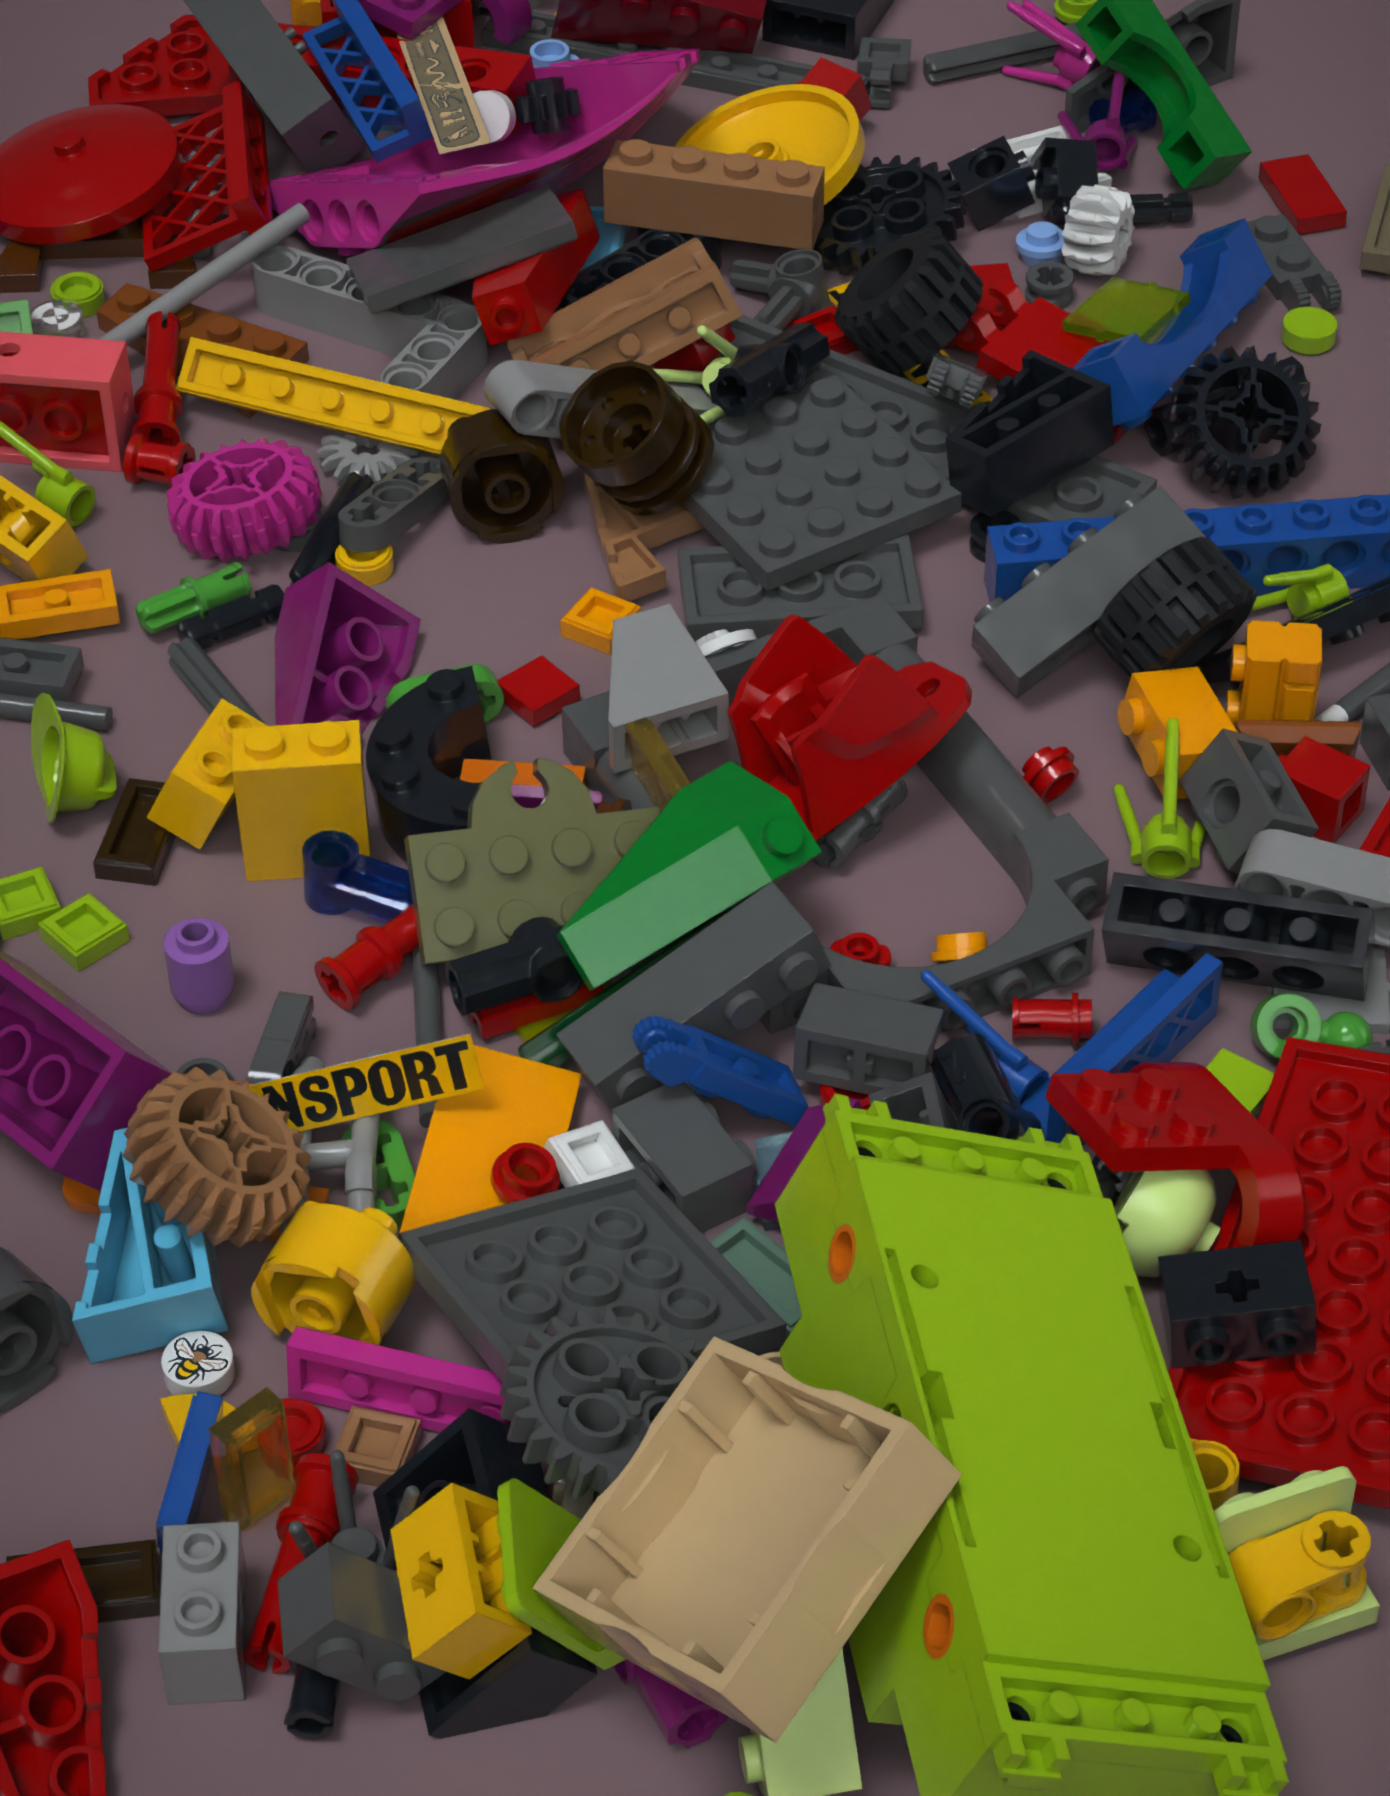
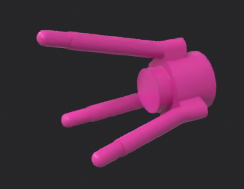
[1002,0,1101,91]

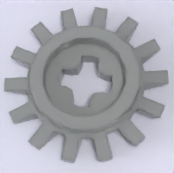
[317,431,418,485]

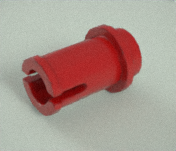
[1012,993,1092,1045]

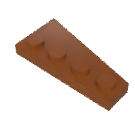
[96,283,309,418]

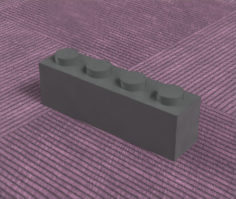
[971,485,1206,699]
[556,881,831,1114]

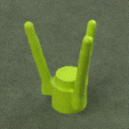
[0,421,96,527]
[1251,564,1349,617]
[1113,718,1207,879]

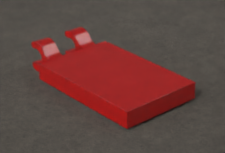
[954,278,1156,444]

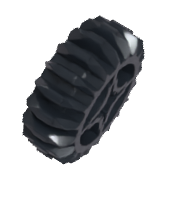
[1167,346,1322,499]

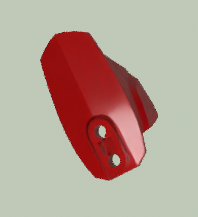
[727,614,972,841]

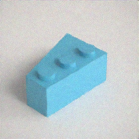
[72,1128,229,1364]

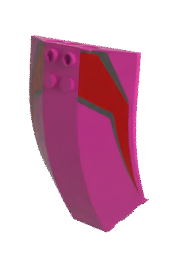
[270,48,700,256]

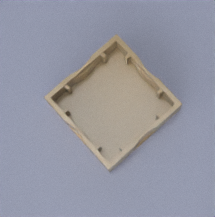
[532,1336,962,1743]

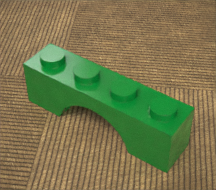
[1075,0,1252,190]

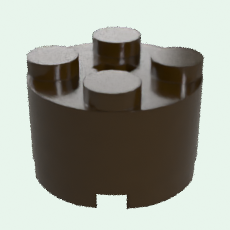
[440,409,564,543]

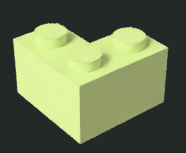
[738,1648,863,1796]

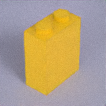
[232,720,372,882]

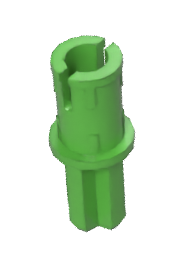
[135,562,252,634]

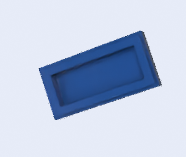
[156,1391,223,1554]

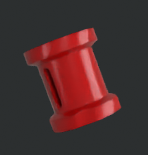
[123,433,196,488]

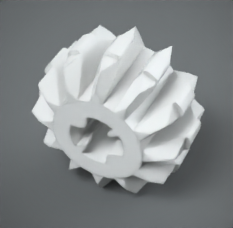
[1061,184,1135,276]

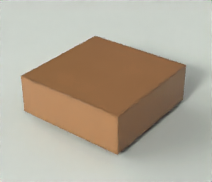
[335,1406,422,1487]

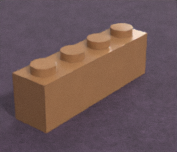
[603,139,825,250]

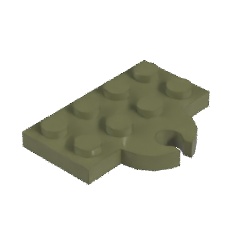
[404,758,660,966]

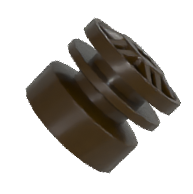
[560,361,715,516]

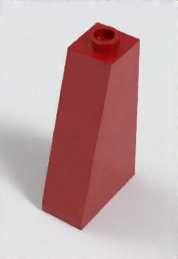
[472,188,600,346]

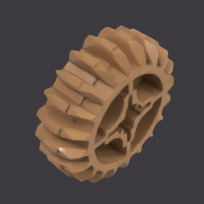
[122,1067,312,1248]

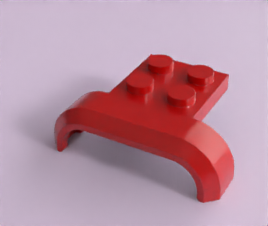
[1045,1062,1306,1247]

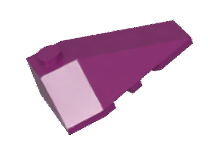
[275,562,421,742]

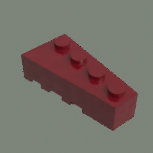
[551,0,766,54]

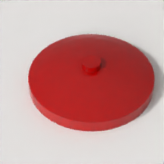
[0,104,183,245]

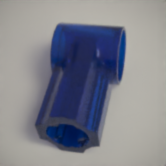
[302,830,413,922]

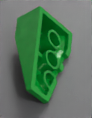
[556,761,822,992]

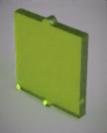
[1062,277,1190,343]

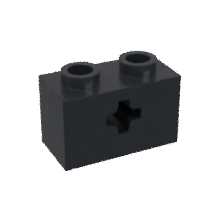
[1158,1240,1316,1369]

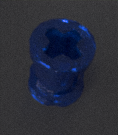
[1089,86,1157,133]

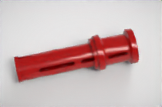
[130,311,183,446]
[314,904,419,1010]
[243,1453,359,1674]

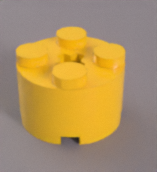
[251,1201,417,1345]

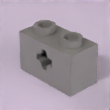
[158,1521,247,1705]

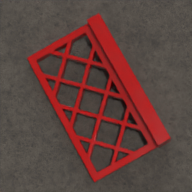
[142,79,273,272]

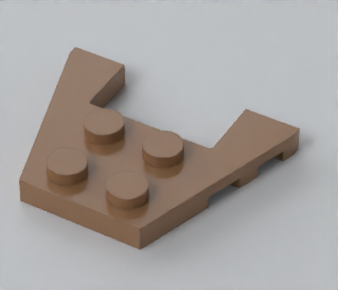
[584,473,707,602]

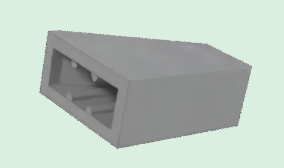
[608,604,729,773]

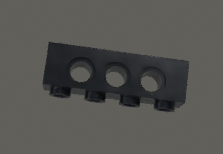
[1102,872,1375,1001]

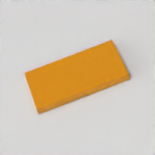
[399,1044,582,1233]

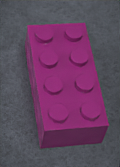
[0,951,172,1192]

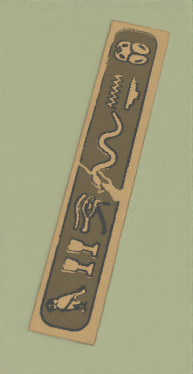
[396,16,491,155]

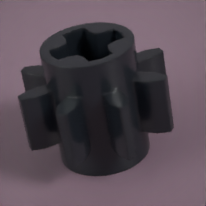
[515,76,581,134]

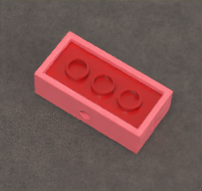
[0,331,137,472]

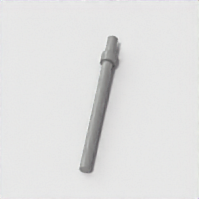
[90,203,311,346]

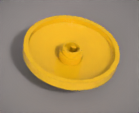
[674,84,865,205]

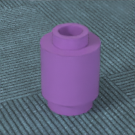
[163,918,235,1014]

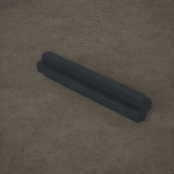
[289,472,374,585]

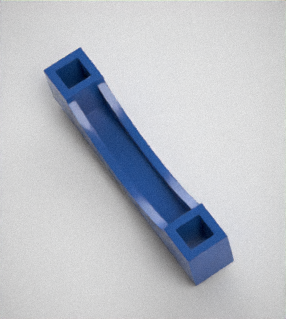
[1072,218,1273,430]

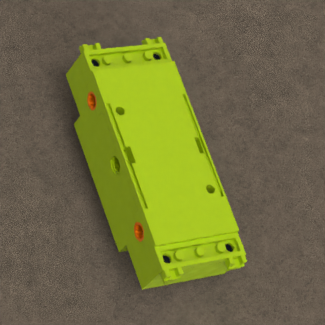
[775,1094,1289,1796]

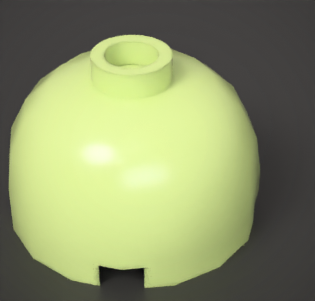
[1114,1170,1220,1277]

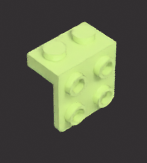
[1214,1466,1380,1661]

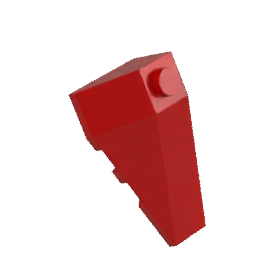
[0,1539,107,1796]

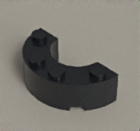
[366,666,492,862]

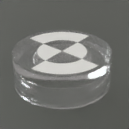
[30,300,85,338]

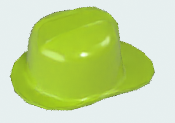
[31,692,117,824]

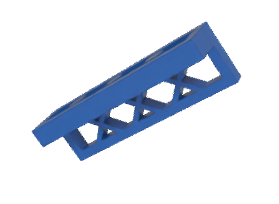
[302,0,433,163]
[1021,953,1223,1146]

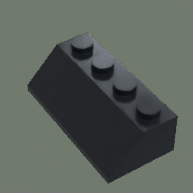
[373,1408,597,1739]

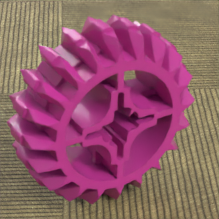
[166,438,322,563]

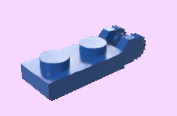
[632,1014,808,1127]

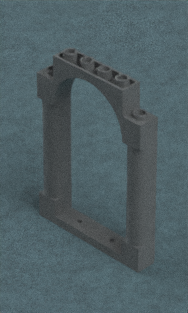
[562,595,1109,1034]

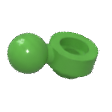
[1250,993,1373,1059]

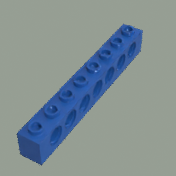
[984,494,1390,602]

